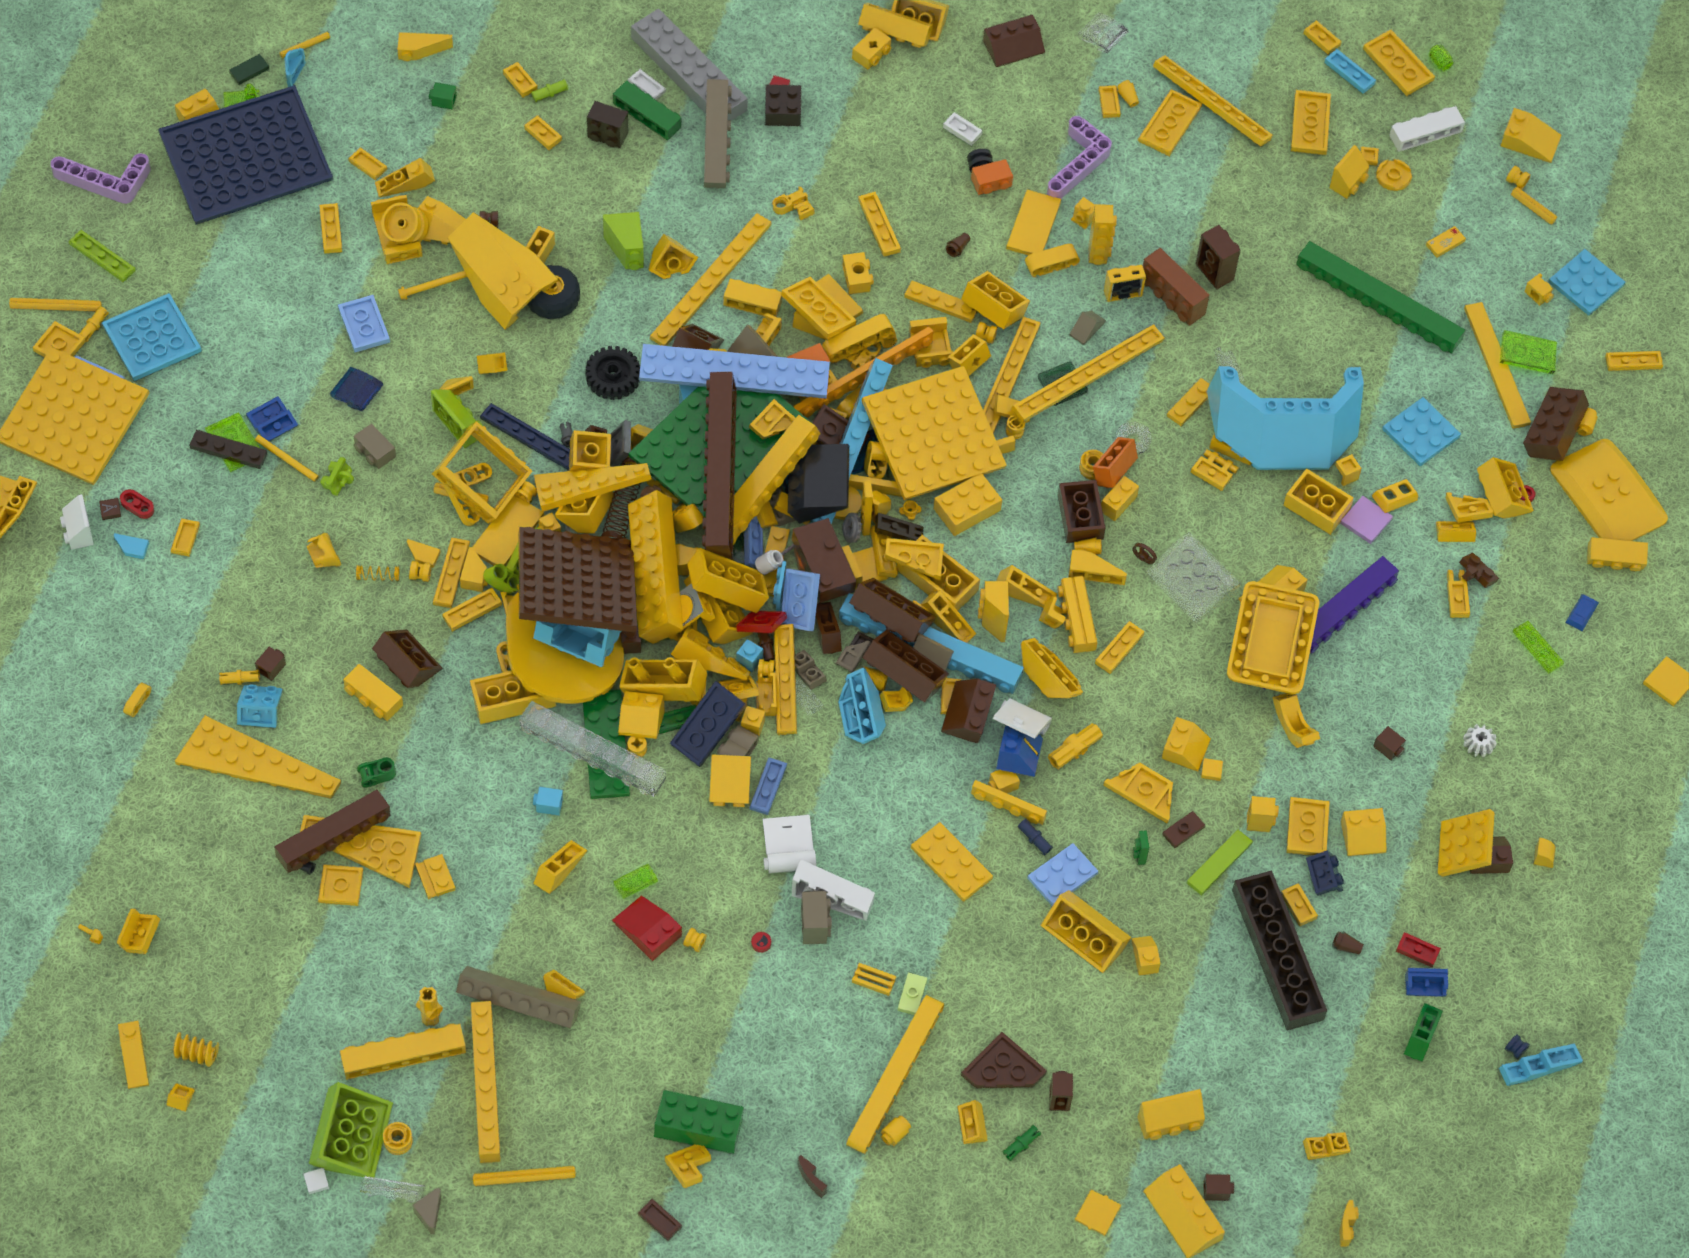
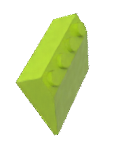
[309,1082,393,1179]

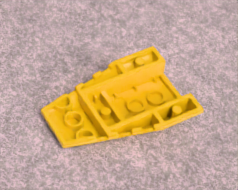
[447,212,559,330]

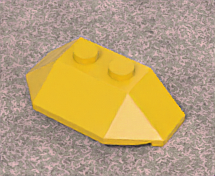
[1021,638,1083,698]

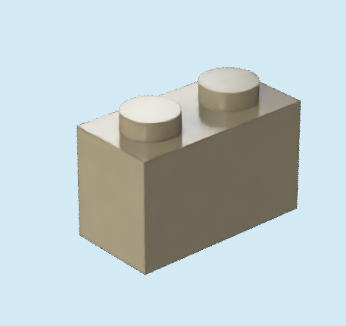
[354,423,396,469]

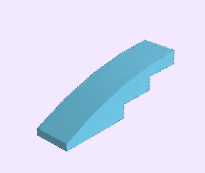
[1499,1044,1583,1086]

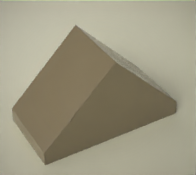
[1069,311,1106,345]
[413,1188,442,1234]

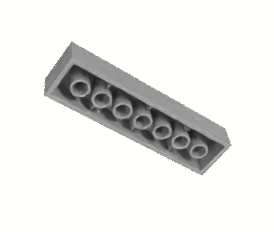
[631,8,748,121]

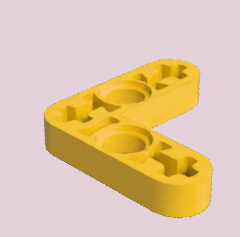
[444,463,492,526]

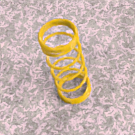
[356,565,399,581]

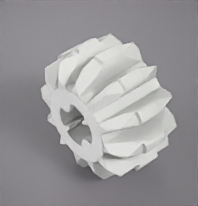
[1463,724,1497,757]

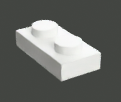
[943,113,983,146]

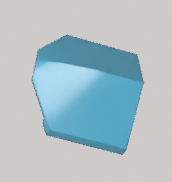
[284,48,306,87]

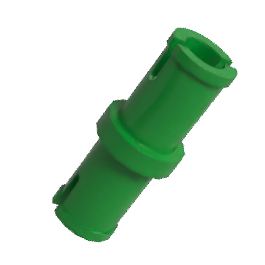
[1002,1125,1041,1161]

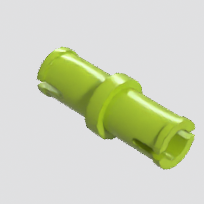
[531,79,568,103]

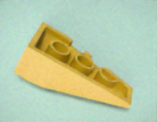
[418,196,466,245]
[671,625,751,681]

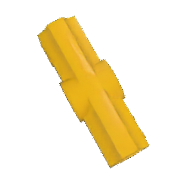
[1048,723,1103,770]
[416,987,443,1026]

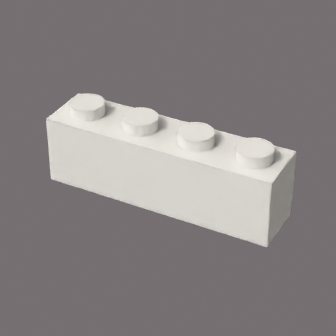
[1389,106,1465,152]

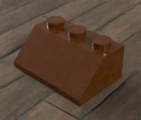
[983,14,1045,68]
[372,629,443,688]
[941,679,996,743]

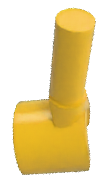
[78,924,103,944]

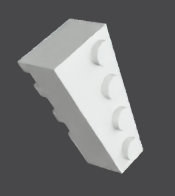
[792,859,875,921]

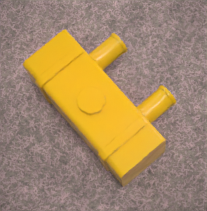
[620,657,707,702]

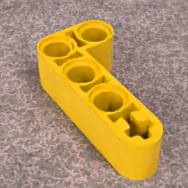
[822,314,897,363]

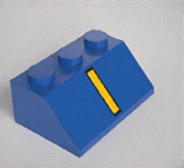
[996,725,1043,777]

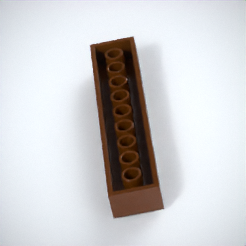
[702,371,737,560]

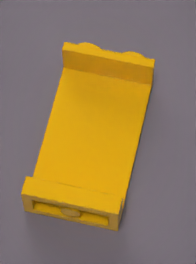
[371,195,422,264]

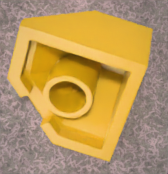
[648,234,698,279]

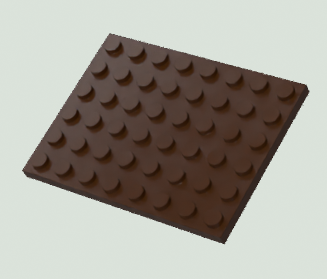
[518,527,637,633]

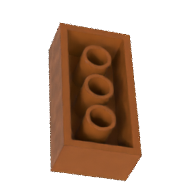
[1143,248,1210,326]

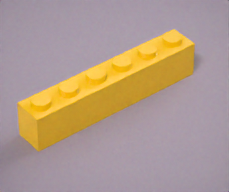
[340,1023,466,1080]

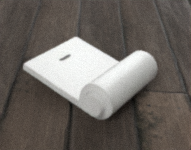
[993,698,1052,739]
[763,815,816,874]

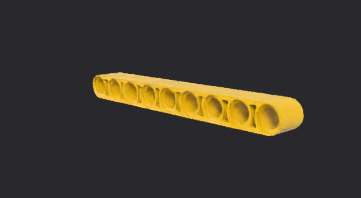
[846,995,945,1154]

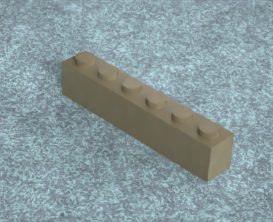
[704,79,732,188]
[456,966,581,1028]

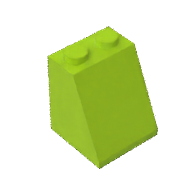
[603,212,644,270]

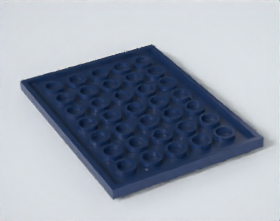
[158,85,333,225]

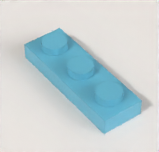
[1324,49,1376,94]

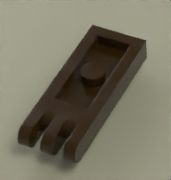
[874,513,924,541]

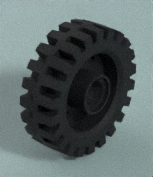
[585,346,640,400]

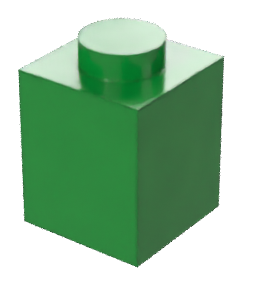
[429,82,457,110]

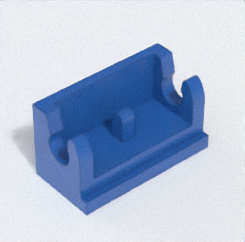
[1405,968,1448,997]

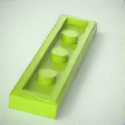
[68,230,136,282]
[1187,829,1253,896]

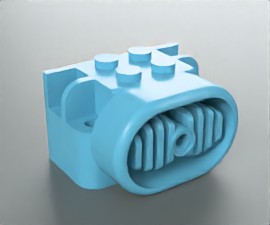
[533,621,621,667]

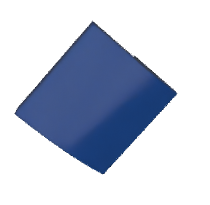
[246,396,298,441]

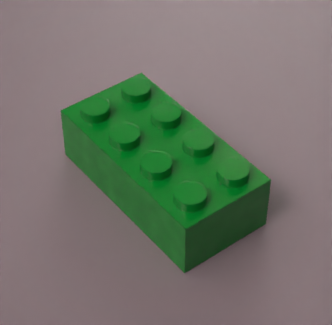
[654,1090,744,1154]

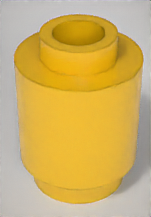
[1577,408,1598,436]
[881,1116,911,1146]

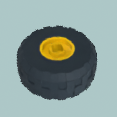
[527,265,580,319]

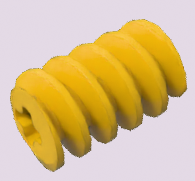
[173,1032,219,1067]

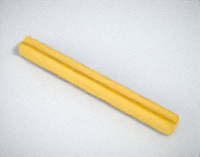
[9,298,102,311]
[473,1166,576,1186]

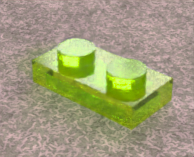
[613,863,658,899]

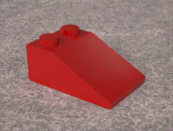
[612,895,682,961]

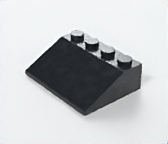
[788,444,850,524]

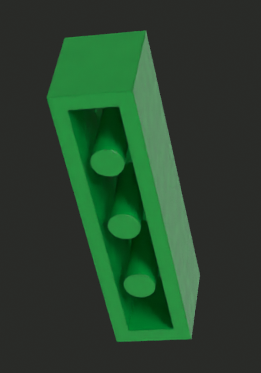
[613,80,681,141]

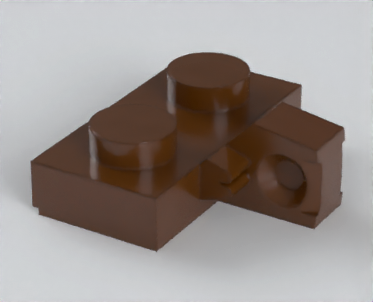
[1459,553,1499,588]

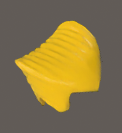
[307,533,342,568]

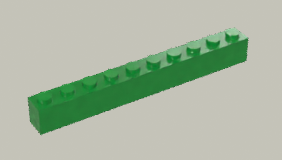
[1296,241,1466,354]

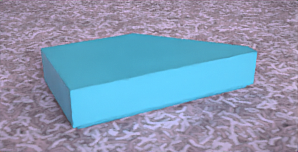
[114,533,149,559]

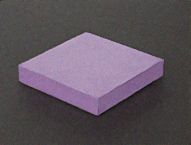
[1340,496,1393,544]

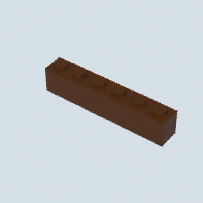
[274,789,391,873]

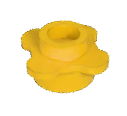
[899,500,922,520]

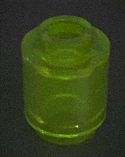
[1429,45,1454,71]

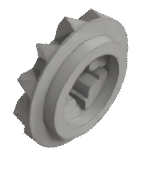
[842,513,862,543]

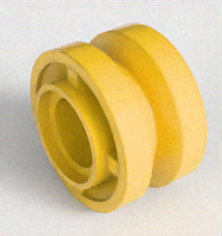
[1079,450,1103,480]
[383,1122,413,1155]

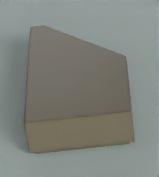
[836,641,871,673]

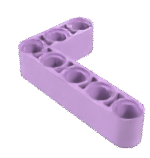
[1047,116,1112,199]
[50,153,151,204]

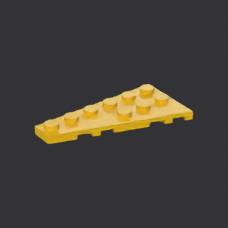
[534,463,652,512]

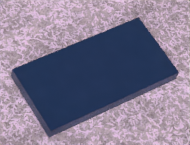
[669,681,747,767]

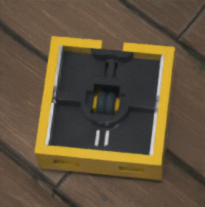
[1104,265,1146,302]

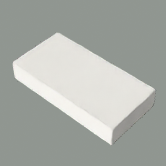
[628,69,666,100]

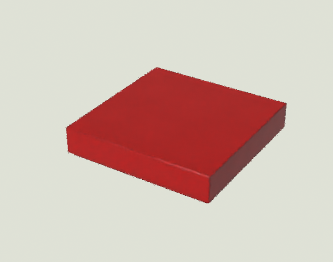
[736,611,787,633]

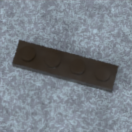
[189,430,267,469]

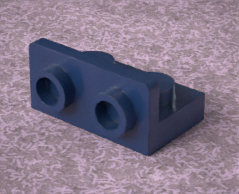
[1306,850,1344,896]

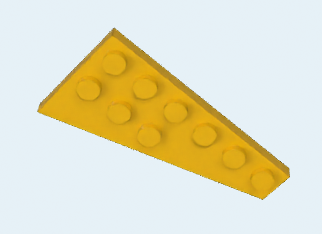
[300,815,421,888]

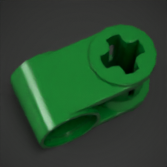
[357,757,396,788]

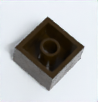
[765,85,801,126]
[587,101,629,148]

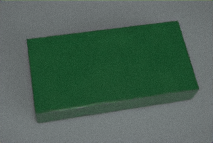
[229,54,269,85]

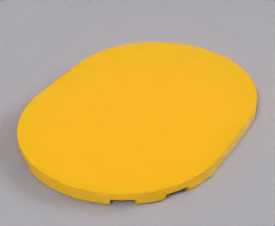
[505,591,624,704]

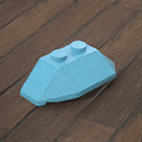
[838,668,886,744]

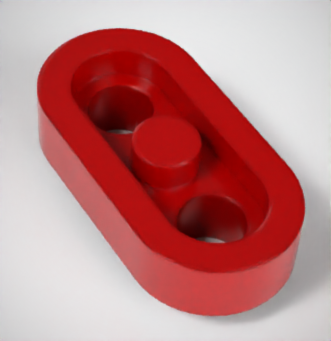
[120,489,155,519]

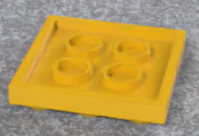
[1438,809,1495,877]

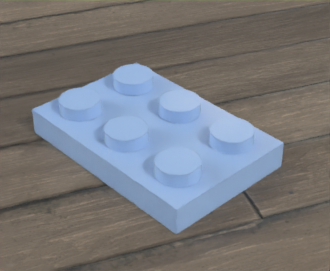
[338,295,390,353]
[781,569,820,631]
[1027,843,1098,906]

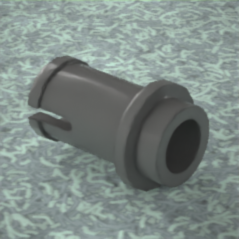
[559,422,573,447]

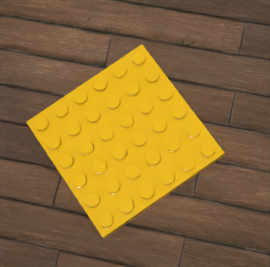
[0,347,150,485]
[861,366,1007,500]

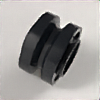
[967,148,993,173]

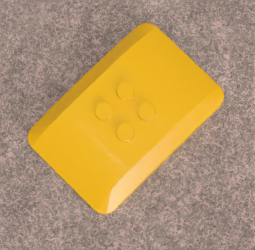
[1550,439,1668,541]
[1227,581,1319,694]

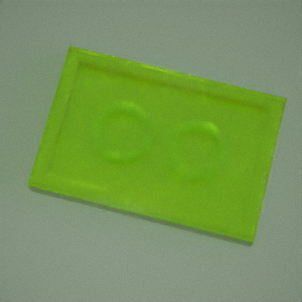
[1500,330,1557,374]
[205,412,260,472]

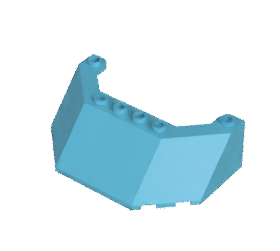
[1207,366,1364,470]

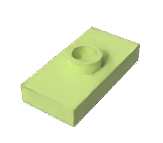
[897,973,927,1015]

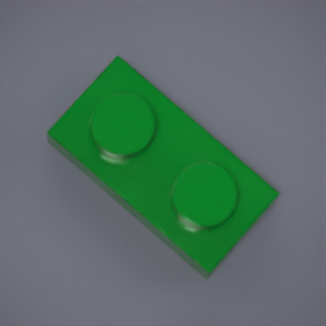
[1132,830,1150,865]

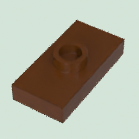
[1162,811,1205,849]

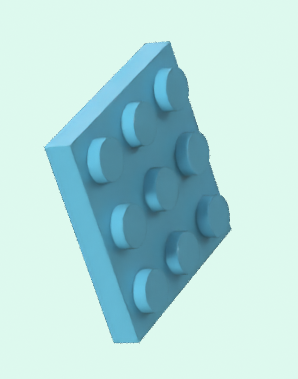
[1548,249,1625,316]
[1382,397,1461,466]

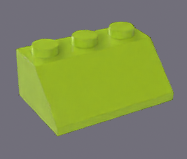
[431,389,483,448]

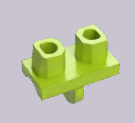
[320,457,354,496]

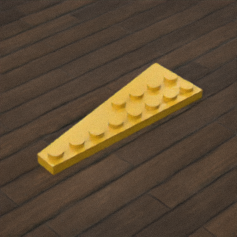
[175,716,341,798]

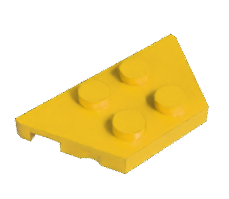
[1103,763,1173,824]

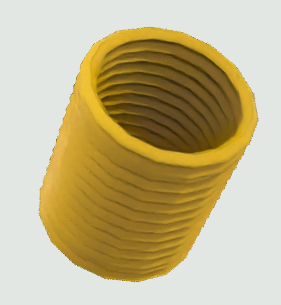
[863,666,888,692]

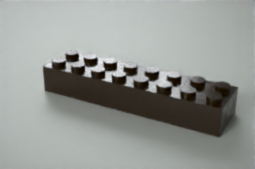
[1232,870,1327,1031]

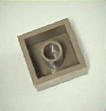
[801,891,832,945]

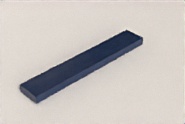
[480,403,570,471]

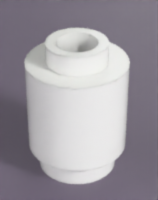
[755,550,783,575]

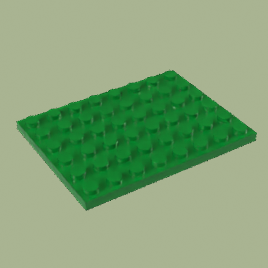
[629,386,813,517]

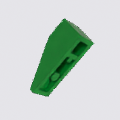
[1404,1003,1443,1062]

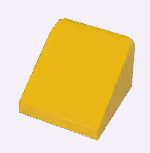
[167,1083,195,1111]

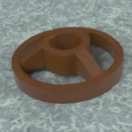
[1132,543,1157,564]

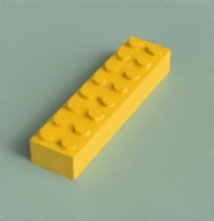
[628,490,683,644]

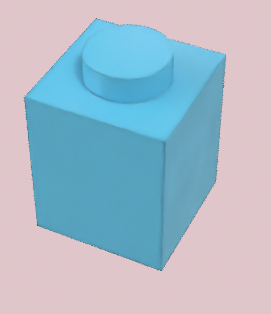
[736,639,763,673]
[533,787,563,816]

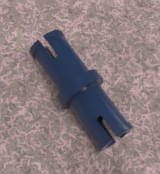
[1017,819,1053,856]

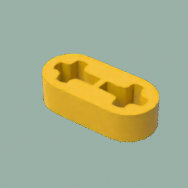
[123,682,152,717]

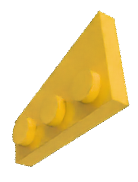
[885,538,944,580]

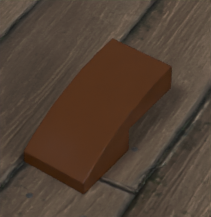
[798,1155,827,1198]

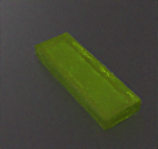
[1513,621,1564,674]

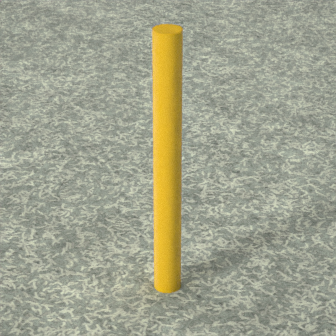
[255,435,319,482]

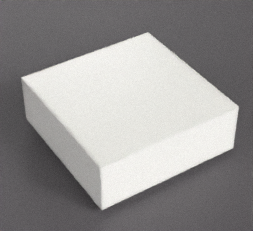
[304,1168,329,1195]

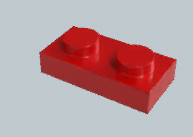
[1396,932,1441,968]

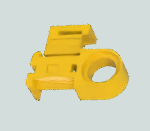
[773,187,814,221]
[844,342,881,370]

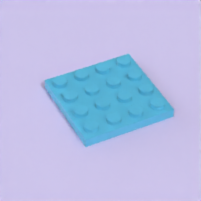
[102,293,202,381]

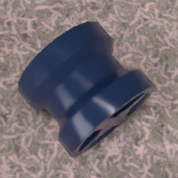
[1505,1034,1530,1060]

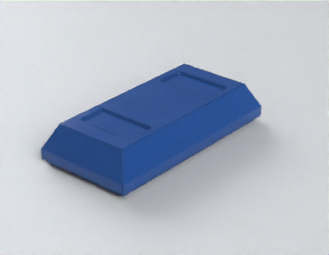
[1565,594,1599,631]

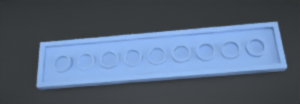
[639,344,830,399]

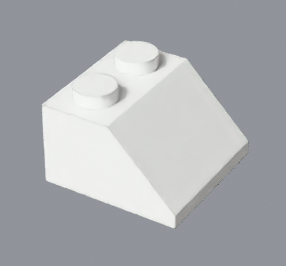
[60,494,94,550]

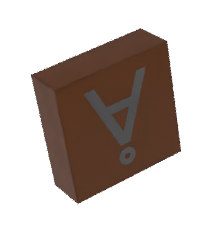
[99,498,121,520]

